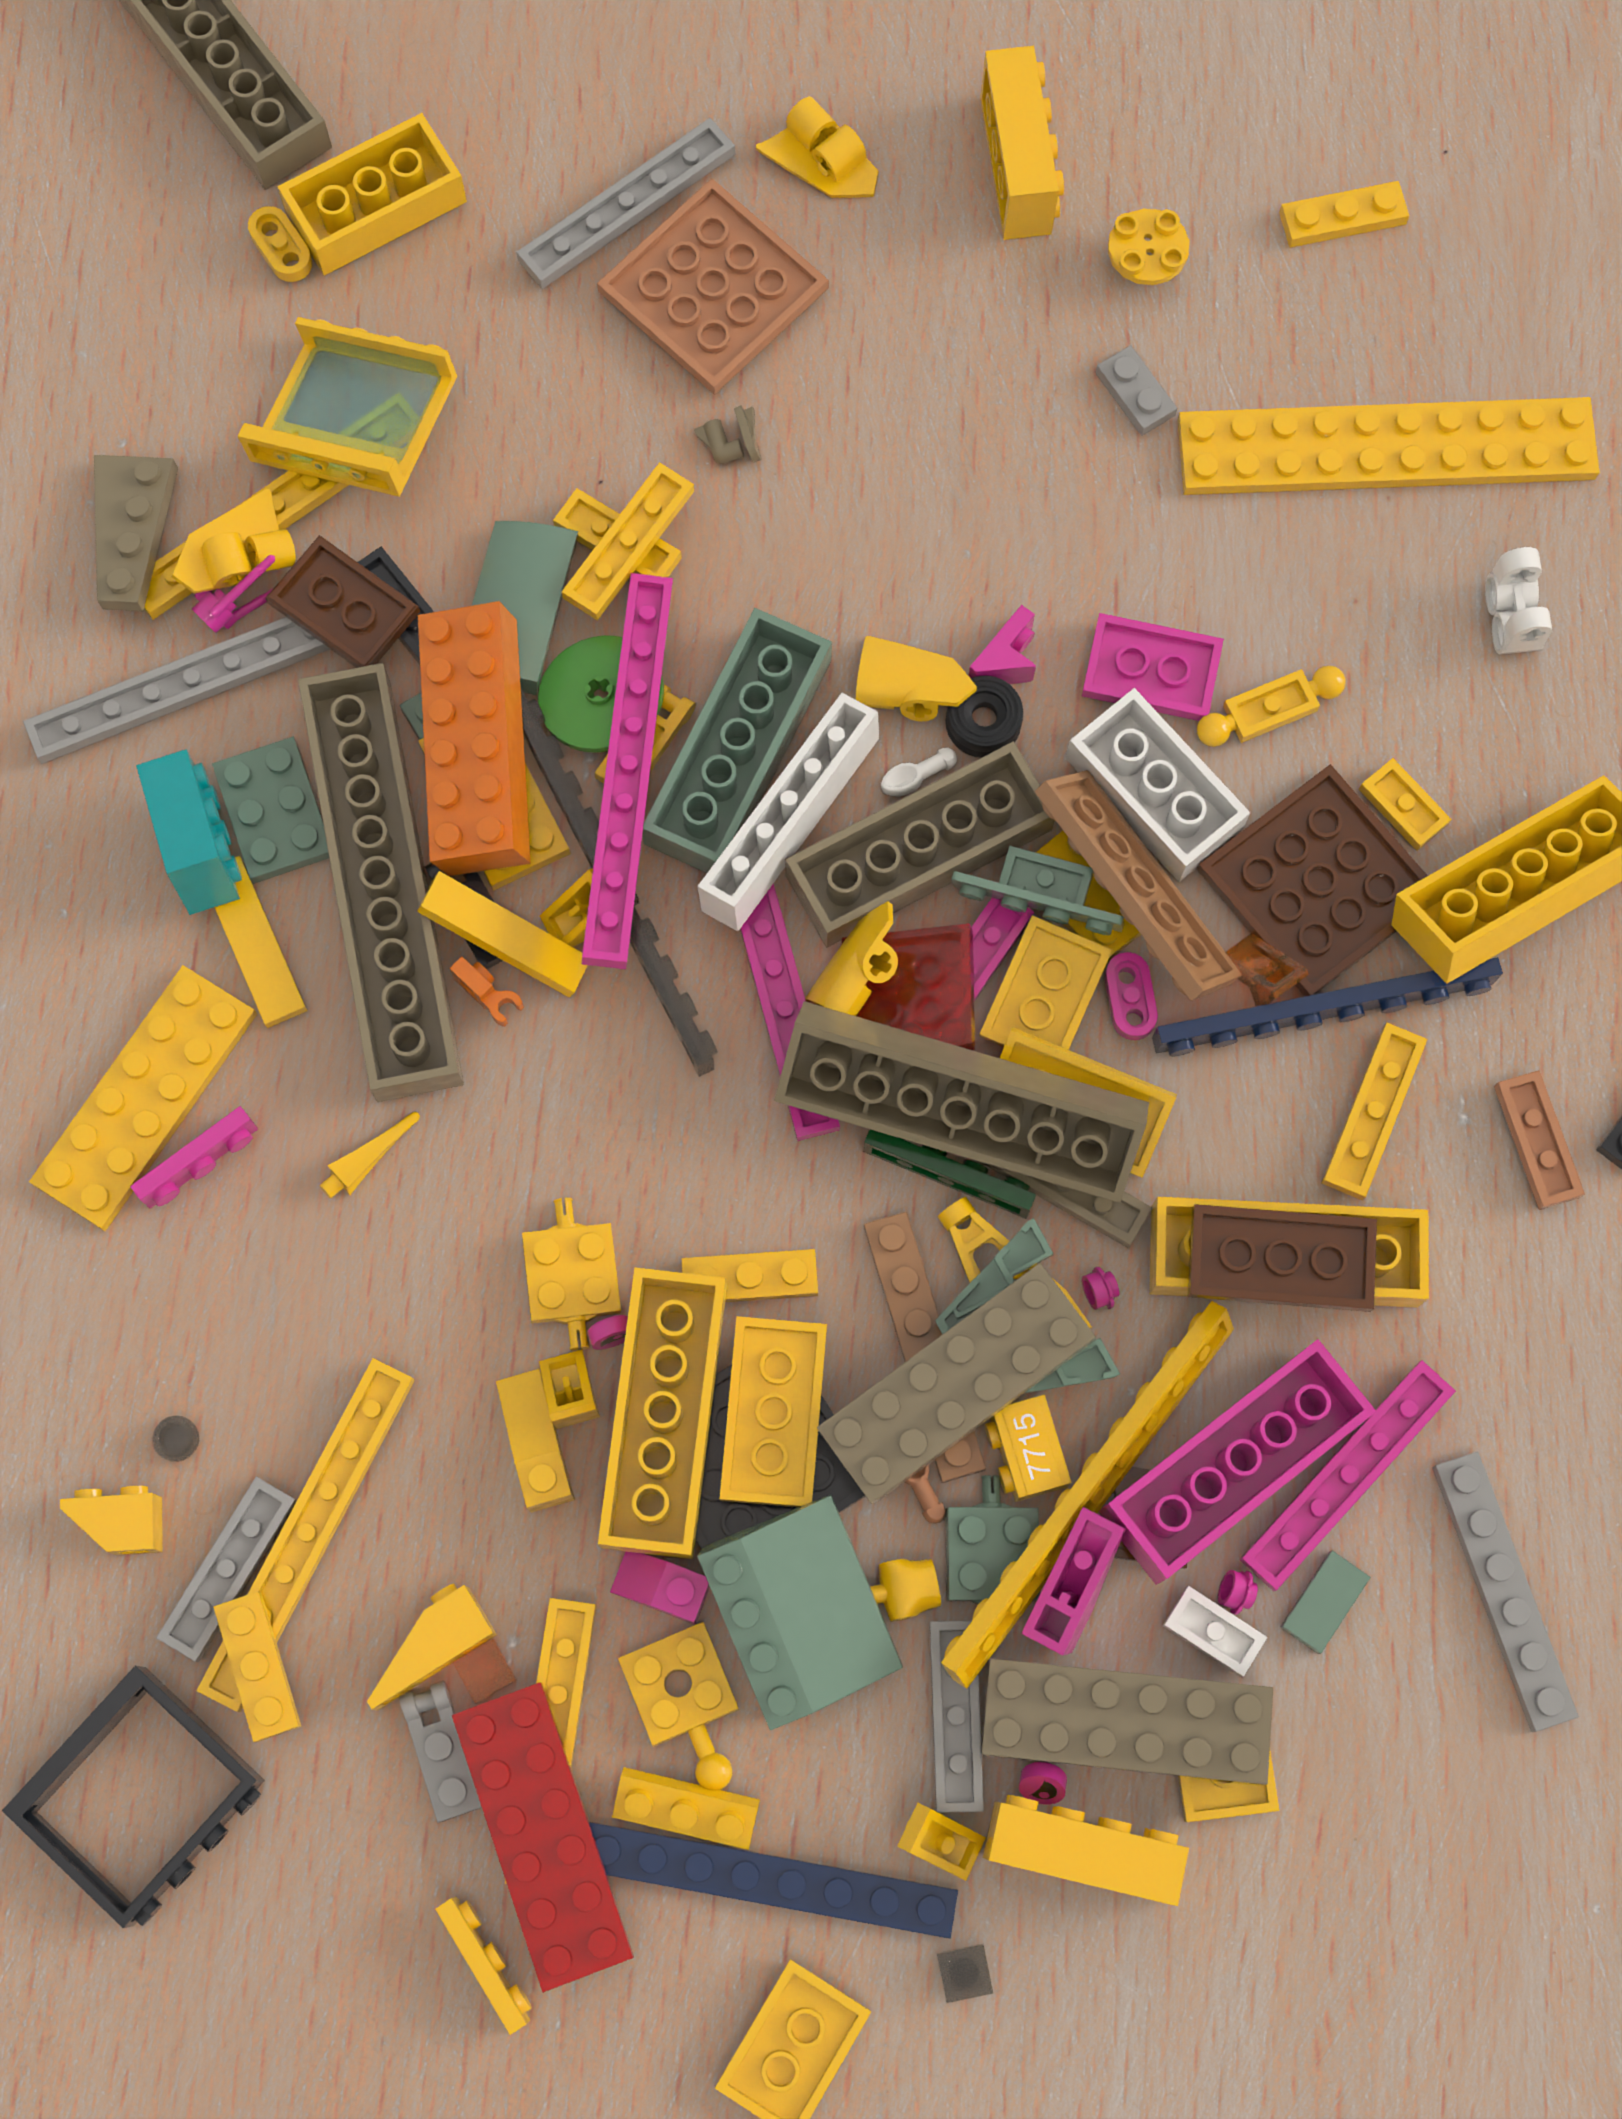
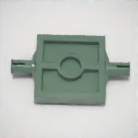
[945,1475,1040,1605]

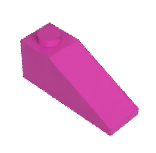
[1021,1507,1126,1656]

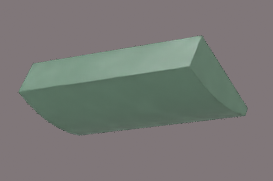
[472,521,578,695]

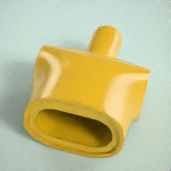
[870,1559,941,1622]

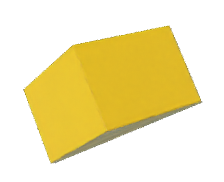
[539,868,593,947]
[539,1349,600,1429]

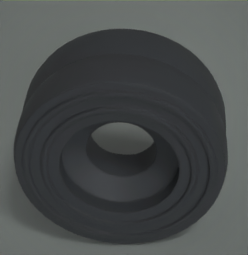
[945,676,1024,758]

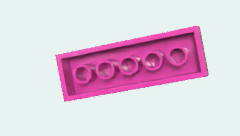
[1098,1339,1377,1585]

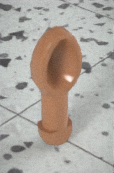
[904,1464,946,1524]

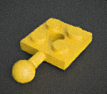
[618,1622,739,1790]

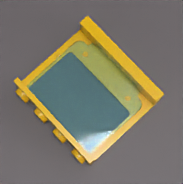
[237,317,457,497]

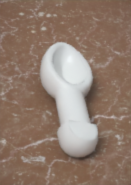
[881,748,957,796]

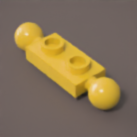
[1197,665,1346,747]

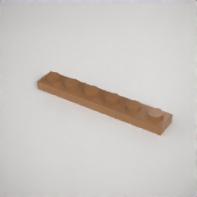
[864,1212,986,1483]

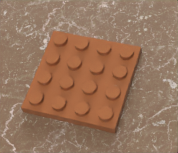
[597,178,829,395]

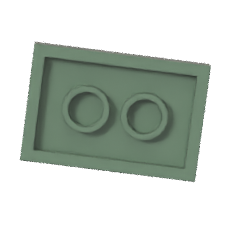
[212,736,329,884]

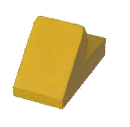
[897,1802,986,1881]

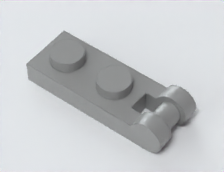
[399,1680,482,1823]

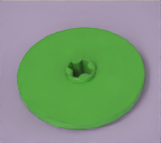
[538,635,664,753]

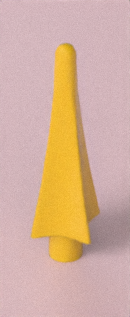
[319,1111,420,1199]

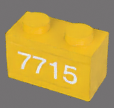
[985,1395,1072,1502]

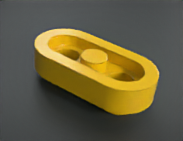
[248,206,312,282]

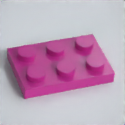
[1081,613,1224,721]

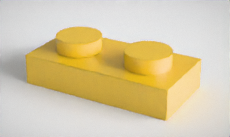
[1358,758,1452,851]

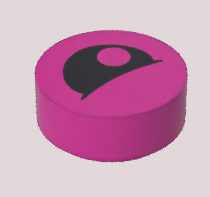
[588,1315,628,1350]
[1019,1762,1067,1805]

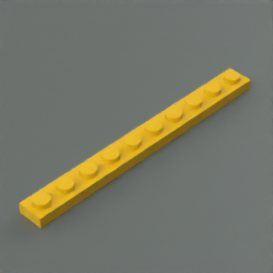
[941,1301,1234,1689]

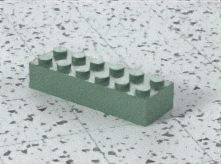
[642,608,832,873]

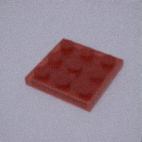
[842,923,975,1050]

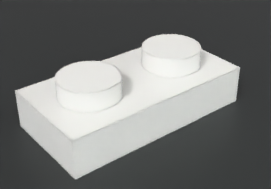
[1162,1586,1267,1677]

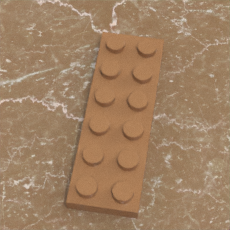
[1034,770,1242,1001]

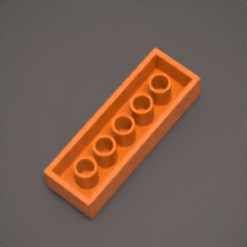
[418,601,531,876]

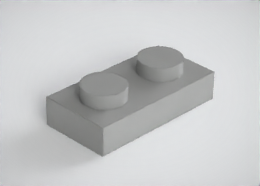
[1095,345,1178,436]

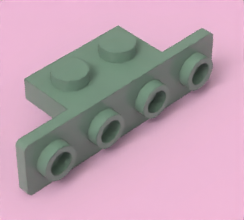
[951,846,1124,935]

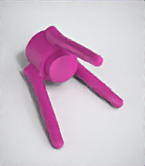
[192,555,275,633]

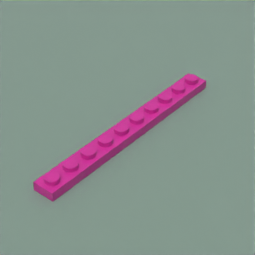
[582,573,673,970]

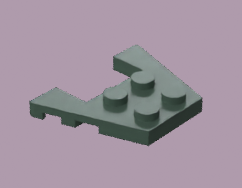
[935,1218,1120,1394]

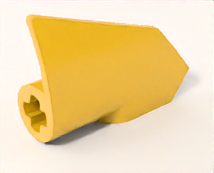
[756,96,879,198]
[172,489,296,594]
[856,636,977,722]
[805,901,898,1016]

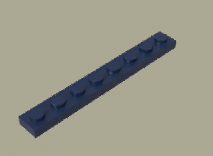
[1152,957,1503,1057]
[589,1822,958,1939]

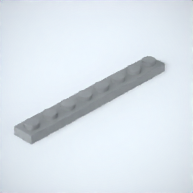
[23,617,330,764]

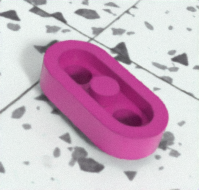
[1104,952,1158,1040]

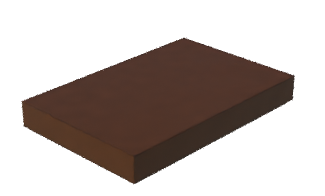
[266,535,420,668]

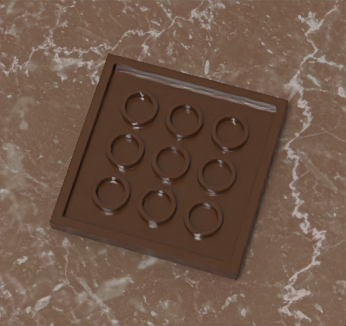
[1197,764,1428,996]

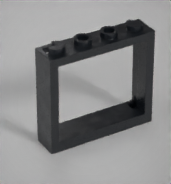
[2,1665,265,1928]

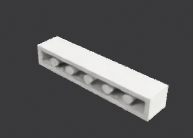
[698,693,879,931]

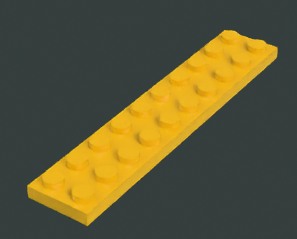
[1177,397,1600,495]

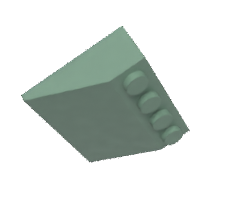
[697,1494,903,1730]

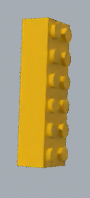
[1391,775,1622,984]
[1149,1197,1429,1308]
[598,1267,727,1559]

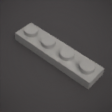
[156,1477,297,1662]
[929,1620,984,1813]

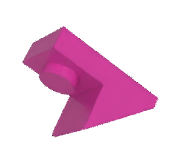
[968,604,1036,684]

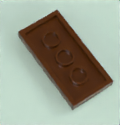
[1188,1204,1377,1312]

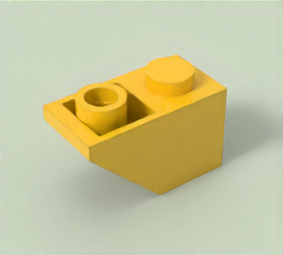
[60,1486,163,1555]

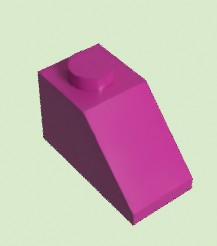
[610,1551,710,1625]

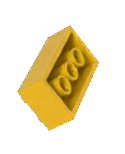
[980,45,1064,240]
[277,113,467,276]
[982,1795,1189,1906]

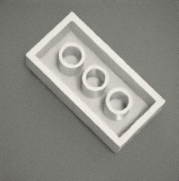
[1065,688,1250,882]

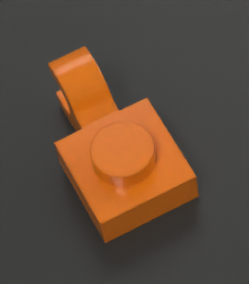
[449,956,524,1027]

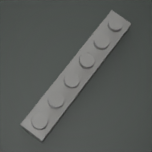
[516,118,735,289]
[1432,1452,1579,1732]

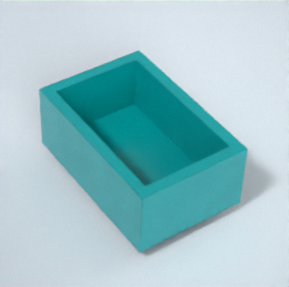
[136,749,242,915]

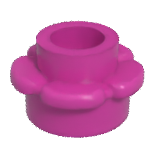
[1082,1267,1120,1310]
[1218,1570,1258,1615]

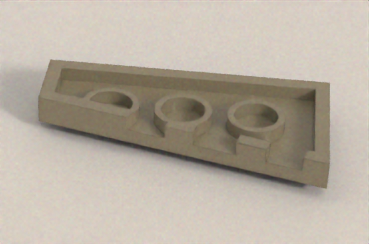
[94,455,178,611]

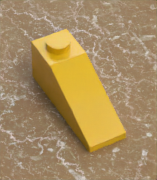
[496,1369,575,1513]
[367,1583,497,1711]

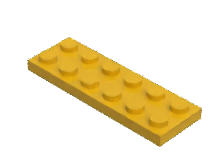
[29,965,257,1231]

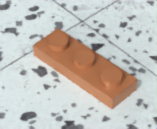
[1494,1070,1585,1210]

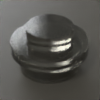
[153,1416,199,1462]

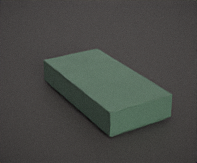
[1280,1550,1371,1654]

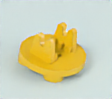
[1108,208,1190,285]

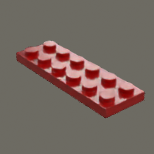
[451,1682,634,1993]

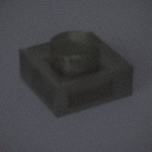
[936,1944,993,2003]

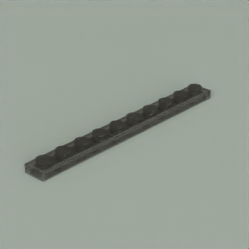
[521,689,718,1077]

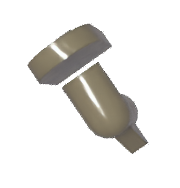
[694,405,761,464]

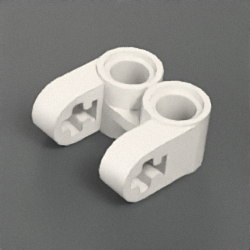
[1485,547,1552,655]

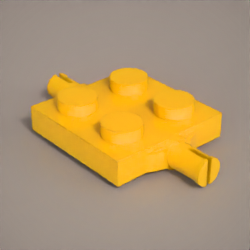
[522,1197,621,1350]

